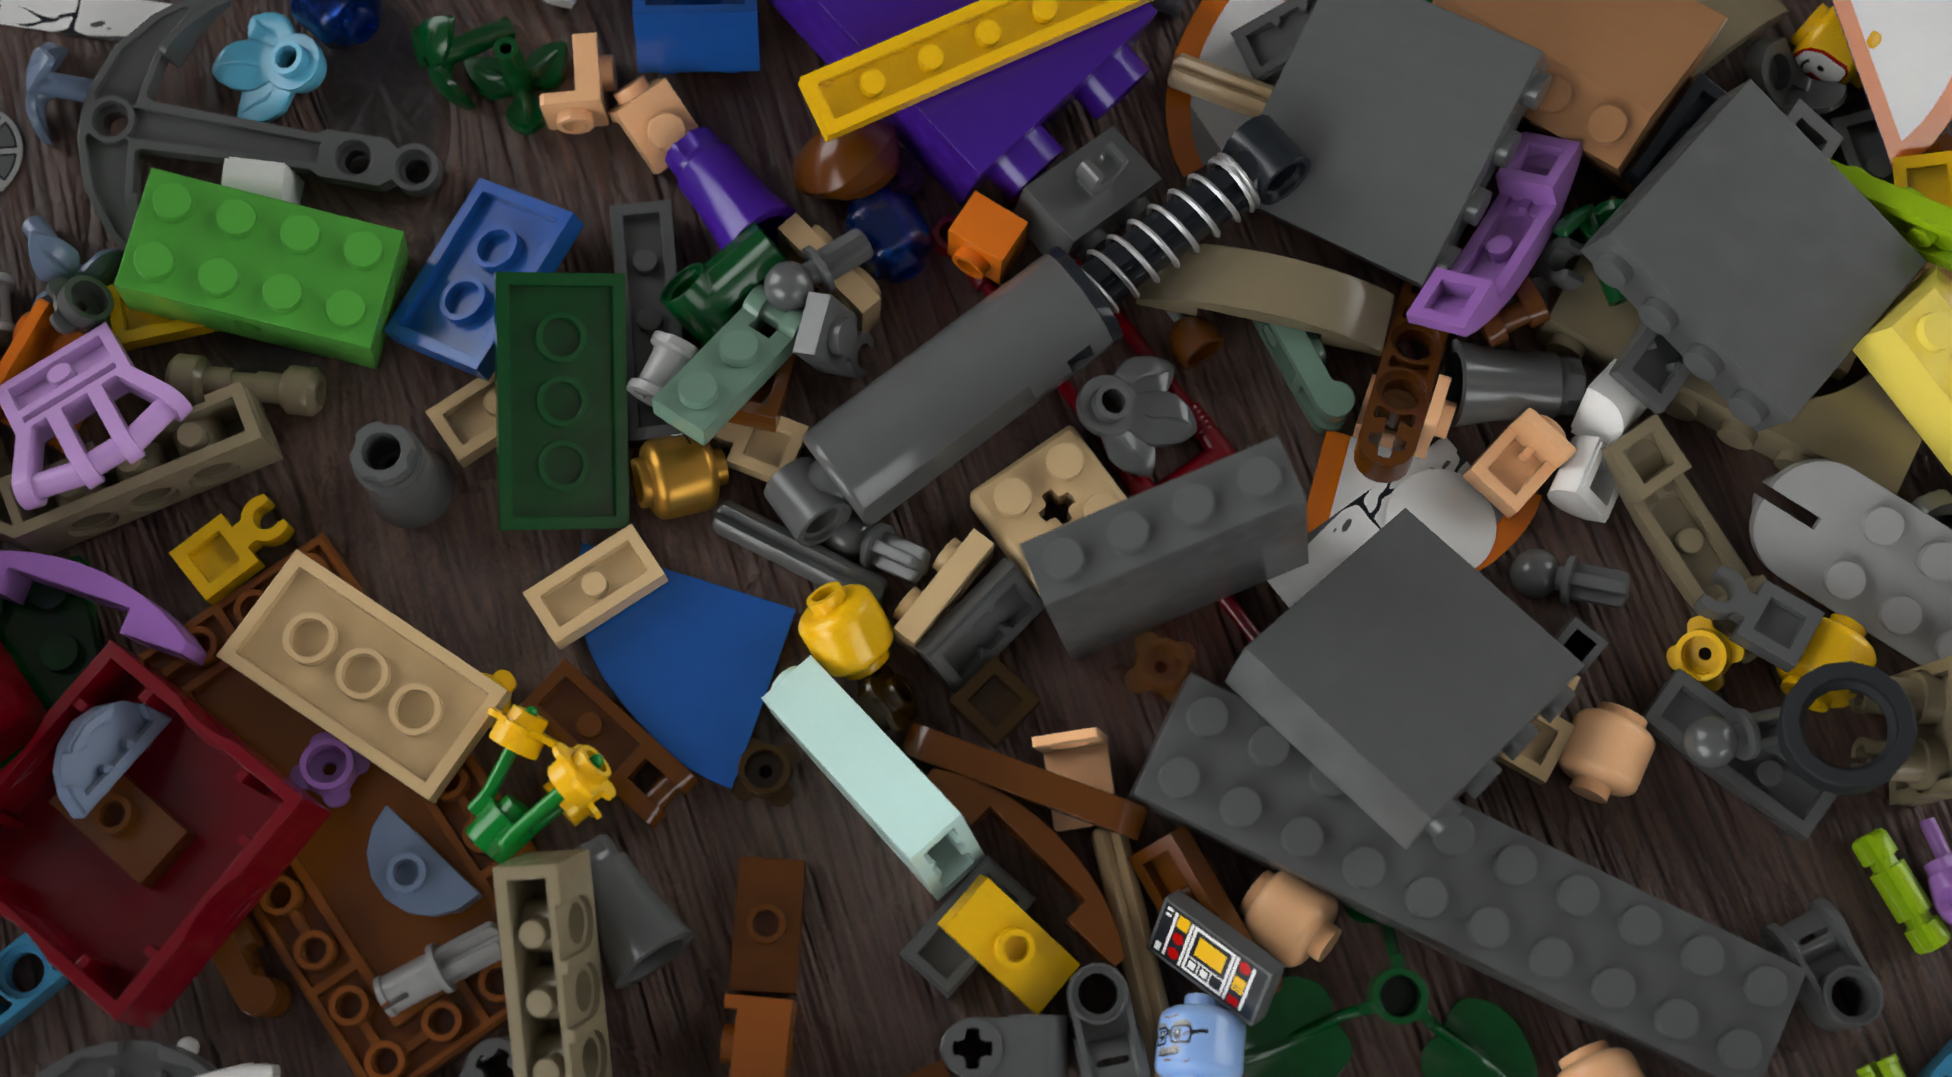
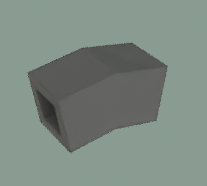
[1554,615,1609,675]

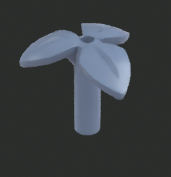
[26,42,94,145]
[22,215,124,308]

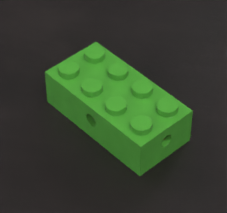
[114,167,410,369]

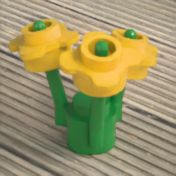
[465,704,616,864]

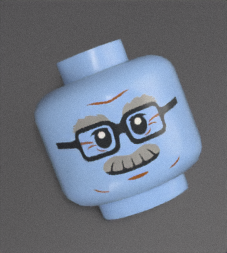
[1154,993,1246,1077]

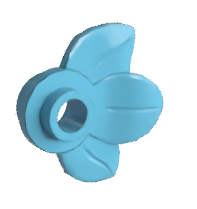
[211,12,327,123]

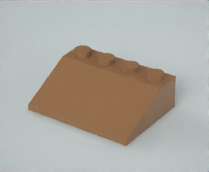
[1432,0,1728,182]

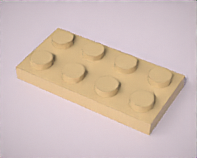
[216,549,512,804]

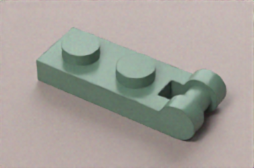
[652,284,804,446]
[1251,320,1355,435]

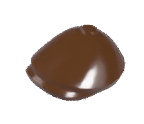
[793,119,900,200]

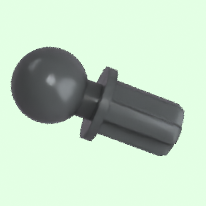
[764,228,874,312]
[825,510,931,583]
[1509,549,1631,608]
[1683,707,1781,769]

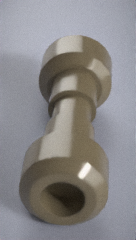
[165,353,326,417]

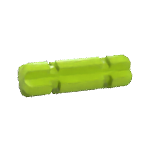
[1852,828,1951,955]

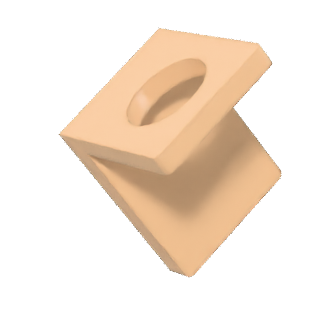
[1031,727,1116,832]

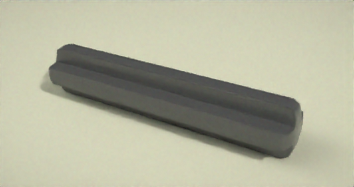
[711,500,888,605]

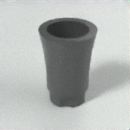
[1441,339,1586,427]
[349,421,455,528]
[574,834,694,989]

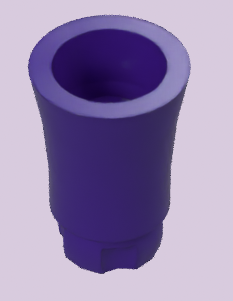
[665,127,796,251]

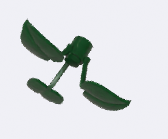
[1243,905,1539,1077]

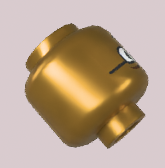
[630,432,729,520]

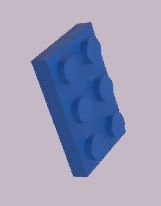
[383,178,584,381]

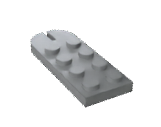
[1749,459,1952,666]

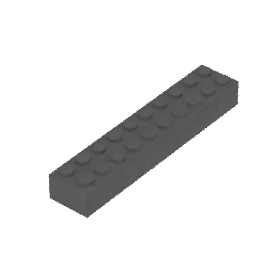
[1127,673,1808,1077]

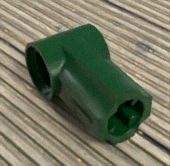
[660,222,789,347]

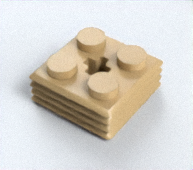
[970,426,1127,597]

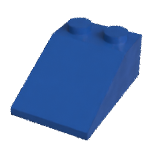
[632,0,760,75]

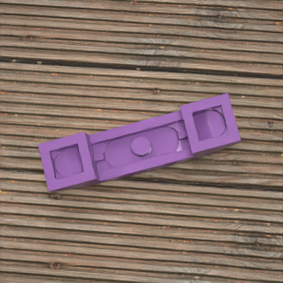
[1406,131,1583,337]
[0,550,207,666]

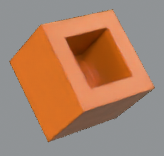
[947,191,1028,285]

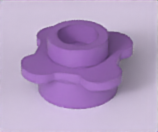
[290,732,370,808]

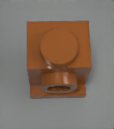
[720,994,797,1077]

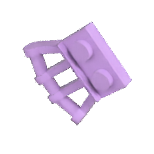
[0,322,193,510]

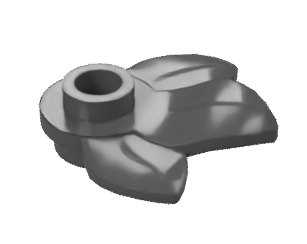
[1076,356,1198,477]

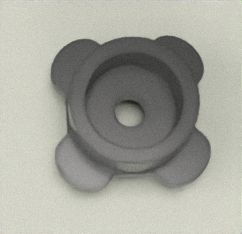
[46,275,114,335]

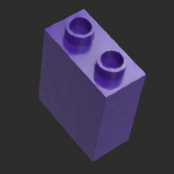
[768,0,1157,206]

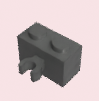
[1013,126,1162,263]

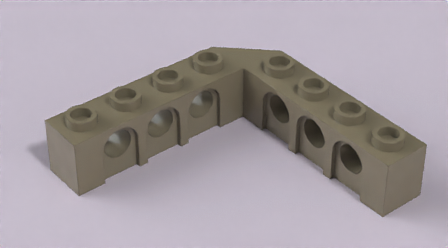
[0,381,284,555]
[492,848,613,1077]

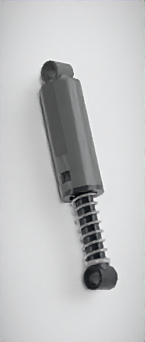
[764,115,1311,547]

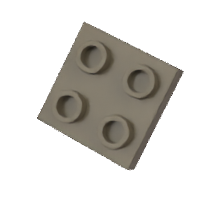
[1849,655,1952,807]

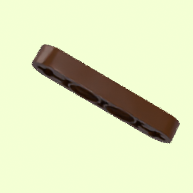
[1354,281,1448,483]
[901,722,1148,840]

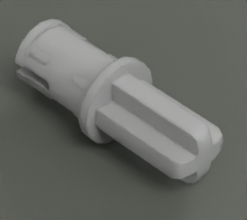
[372,921,502,1017]

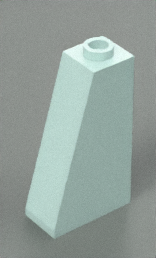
[761,655,986,901]

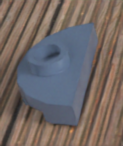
[53,701,172,818]
[366,805,485,917]

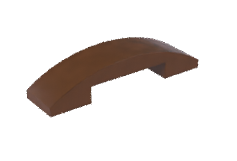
[926,768,1125,967]

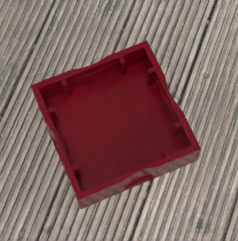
[0,640,332,1030]

